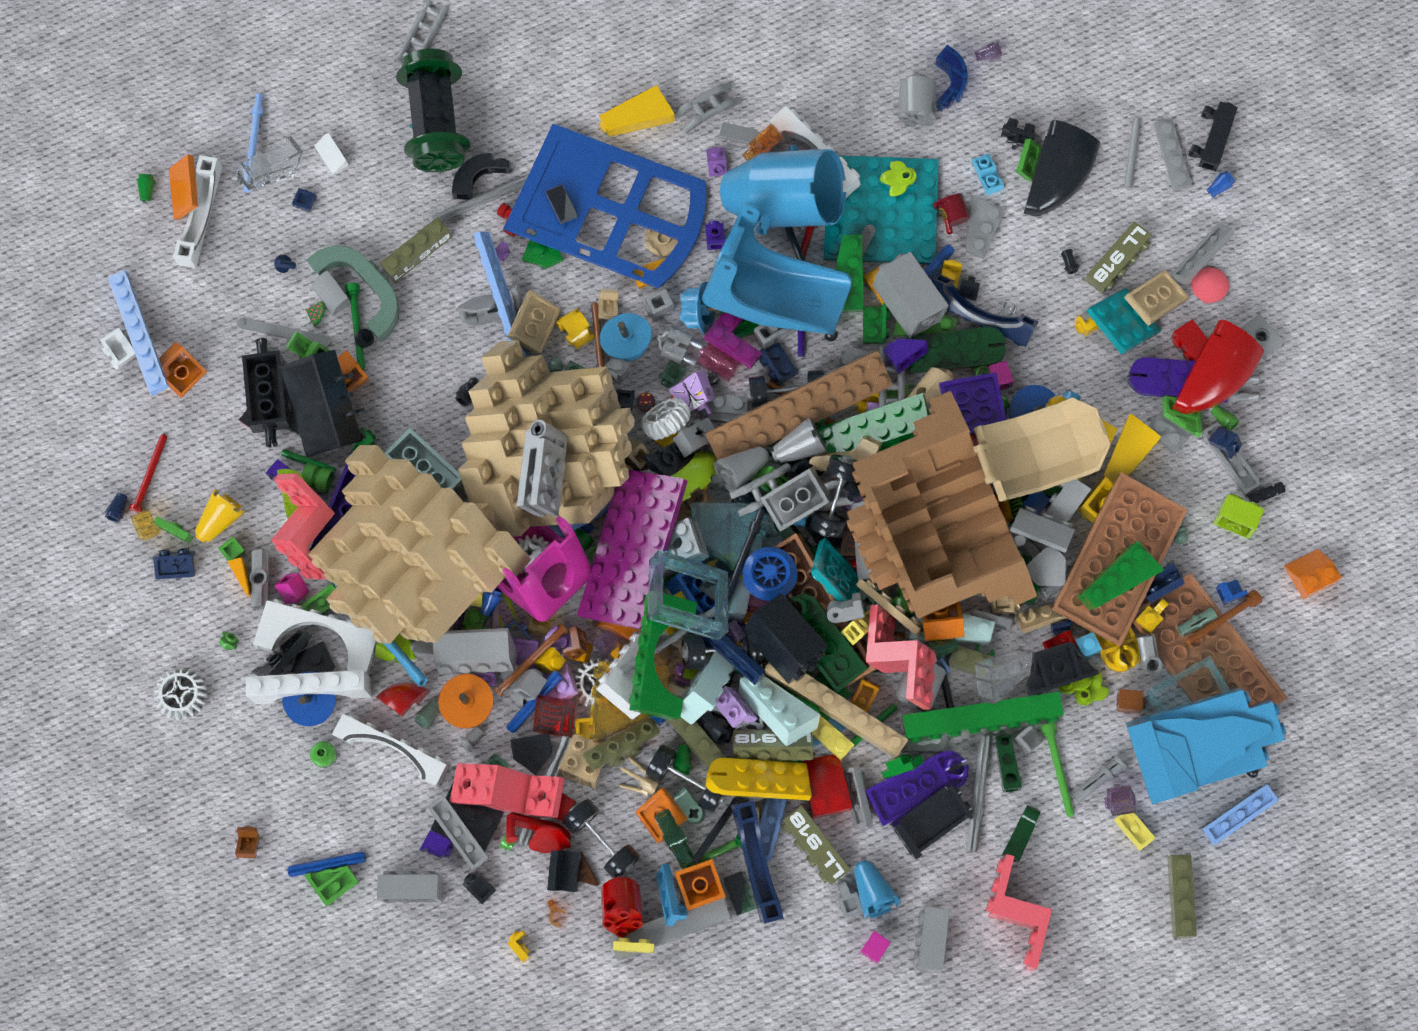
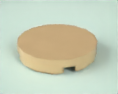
[645,221,678,257]

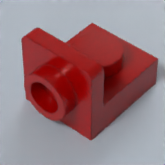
[1042,630,1078,649]

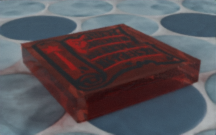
[533,695,577,738]

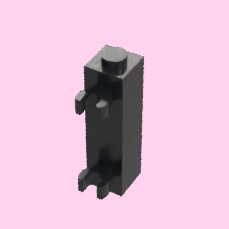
[1188,101,1238,172]

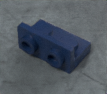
[759,342,798,385]
[153,548,195,579]
[1146,562,1185,603]

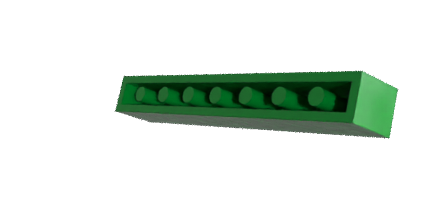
[902,692,1064,743]

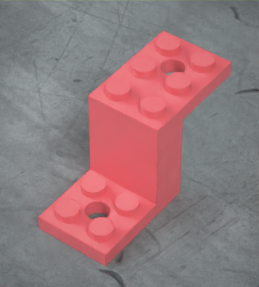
[271,473,335,580]
[866,605,936,709]
[450,763,565,818]
[986,854,1052,971]

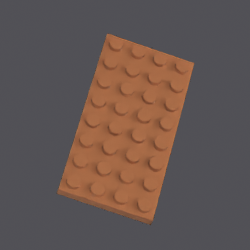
[1051,472,1188,646]
[1132,572,1288,706]

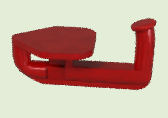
[506,812,571,853]

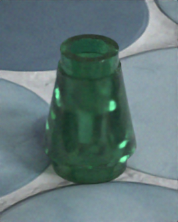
[928,638,958,660]

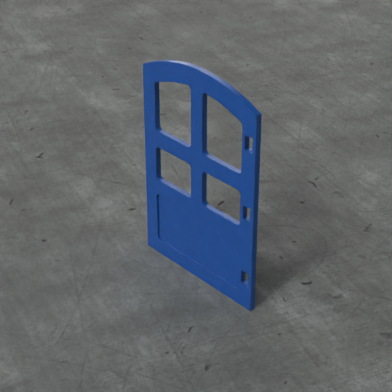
[504,124,706,289]

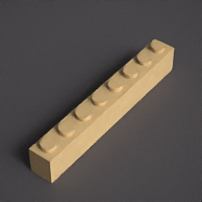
[764,663,908,758]

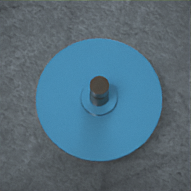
[600,313,652,362]

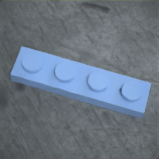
[1202,784,1279,846]

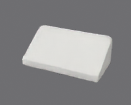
[314,133,348,174]

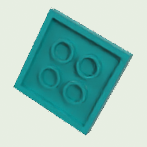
[1086,288,1161,355]
[811,538,860,602]

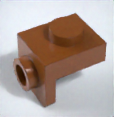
[562,626,588,659]
[235,826,259,858]

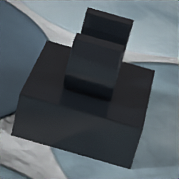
[959,276,980,301]

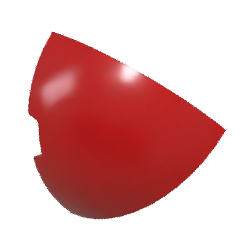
[376,682,430,717]

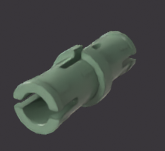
[1177,607,1217,637]

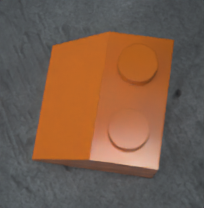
[159,342,207,398]
[1284,549,1342,600]
[922,601,965,641]
[675,859,726,911]

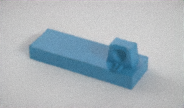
[656,864,688,926]

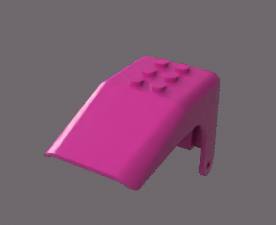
[497,516,592,622]

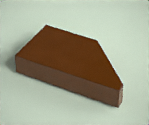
[579,852,599,886]

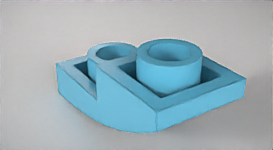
[972,153,1004,195]

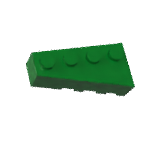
[835,235,864,313]
[1077,541,1164,610]

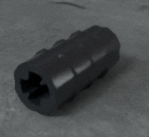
[696,710,729,744]

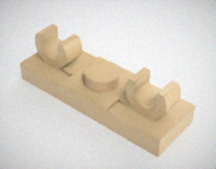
[1016,603,1068,634]

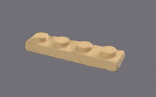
[856,579,923,636]

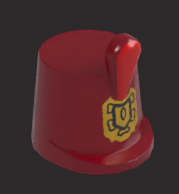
[933,193,970,235]

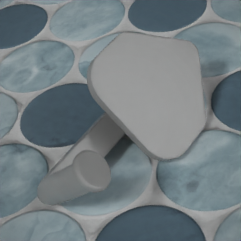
[457,284,523,326]
[1014,535,1066,586]

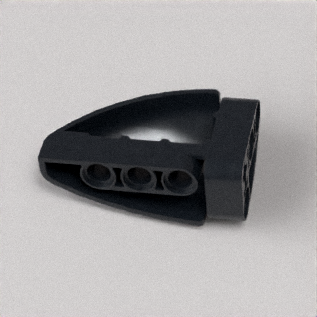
[1023,120,1100,217]

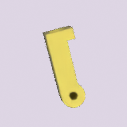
[841,610,870,645]

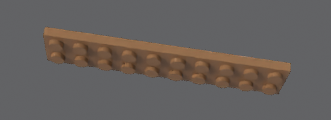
[705,350,893,460]

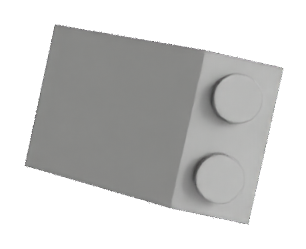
[760,467,833,531]

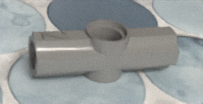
[250,549,271,609]

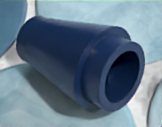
[105,493,128,522]

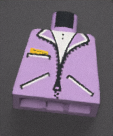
[669,370,715,419]

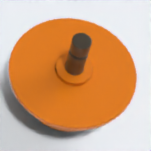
[438,674,493,729]

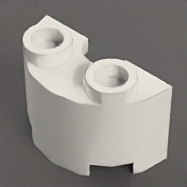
[100,328,136,370]

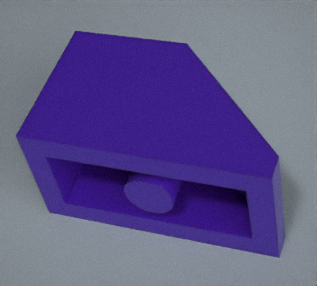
[883,339,929,374]

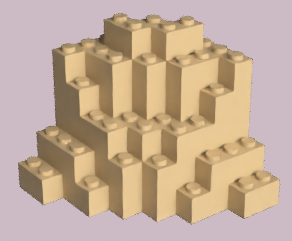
[458,340,635,536]
[308,445,531,644]

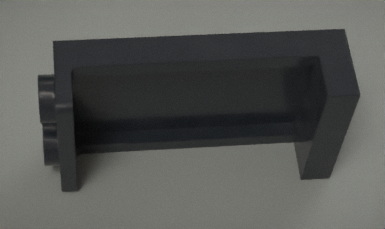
[890,783,974,860]

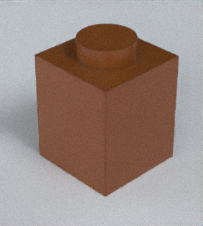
[1116,689,1146,714]

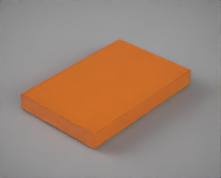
[169,154,198,220]

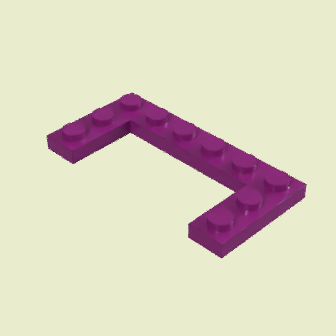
[704,312,762,370]

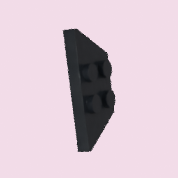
[1027,642,1100,696]

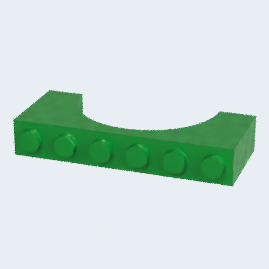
[629,591,697,720]

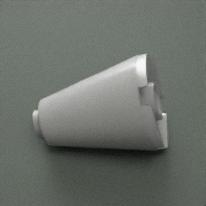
[771,418,827,464]
[714,446,769,492]

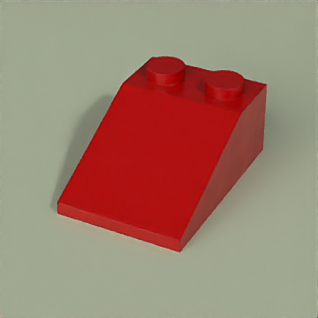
[803,754,852,819]

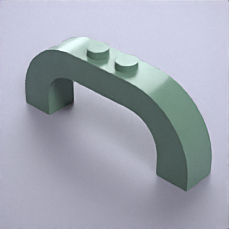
[306,246,399,342]

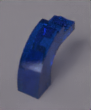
[935,44,968,112]

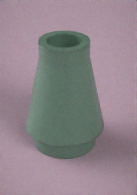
[414,699,439,729]

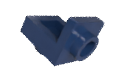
[1208,426,1242,459]

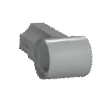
[1137,633,1162,674]

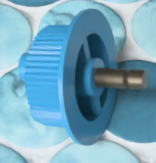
[680,281,722,334]

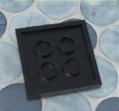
[431,781,504,852]

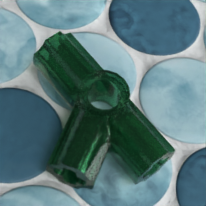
[654,809,694,869]

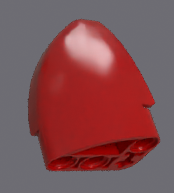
[1172,319,1264,414]

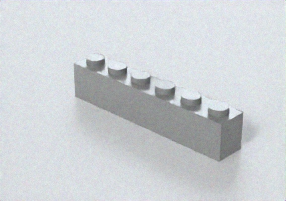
[609,898,731,961]

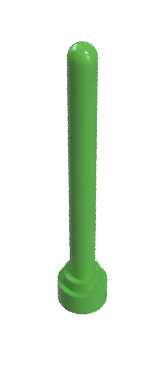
[1040,722,1074,817]

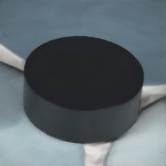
[354,329,374,348]

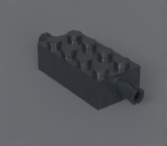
[242,338,290,448]

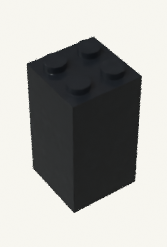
[742,594,829,684]

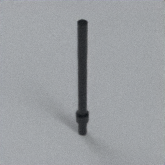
[716,509,765,618]

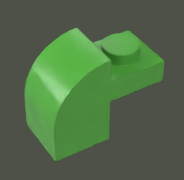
[285,332,330,359]

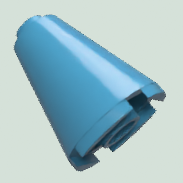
[854,860,901,919]

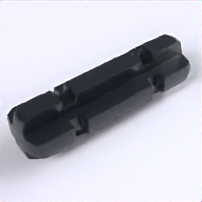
[1248,482,1286,503]

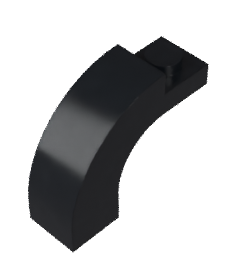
[452,153,511,200]

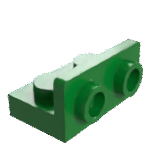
[863,303,890,344]

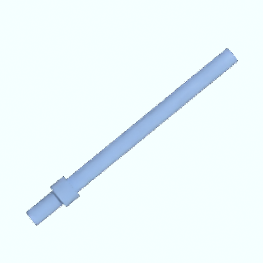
[243,93,263,192]

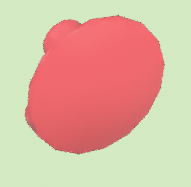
[1191,267,1229,303]

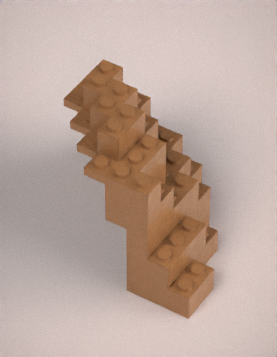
[846,391,1037,618]

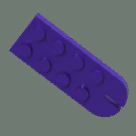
[1127,357,1229,402]
[865,751,969,826]

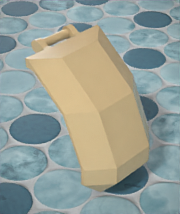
[973,398,1111,502]

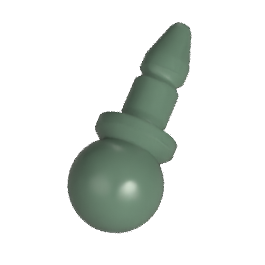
[548,358,563,372]
[1173,521,1188,544]

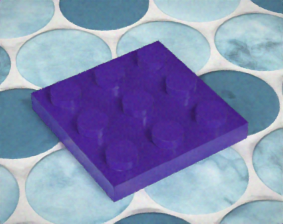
[939,372,1007,436]

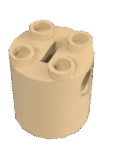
[907,367,956,408]

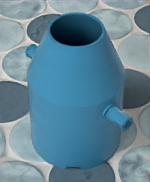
[720,145,846,235]

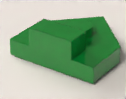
[522,234,563,269]
[881,753,924,779]

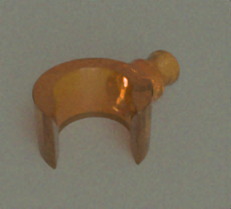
[547,900,566,927]

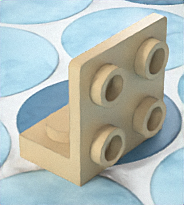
[559,734,603,790]

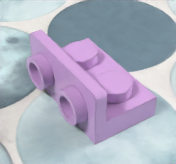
[716,686,758,728]

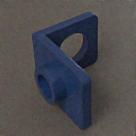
[504,618,532,640]

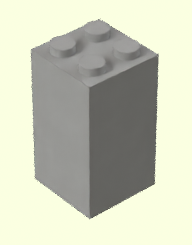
[872,252,949,338]

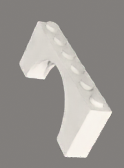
[253,599,378,674]
[596,629,696,720]
[246,670,372,704]

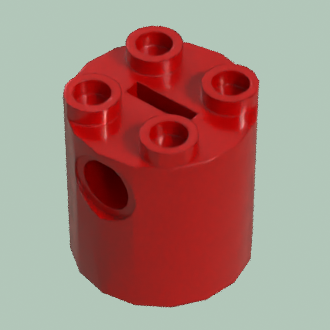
[601,877,643,938]

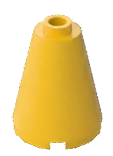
[195,489,246,543]

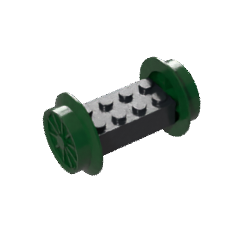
[396,49,471,172]

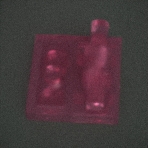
[697,342,740,382]

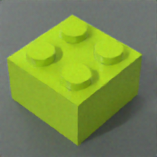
[1213,494,1264,539]

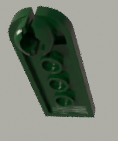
[905,327,1006,374]
[788,594,869,692]

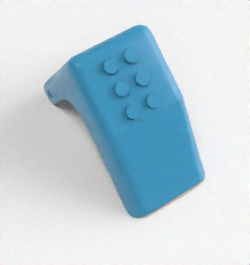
[702,203,852,335]

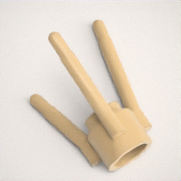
[619,757,660,796]

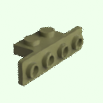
[583,717,660,771]

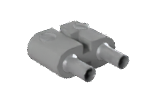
[657,326,704,366]

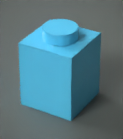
[1075,632,1102,659]

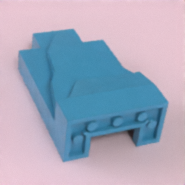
[1125,688,1287,804]

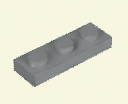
[843,766,873,829]

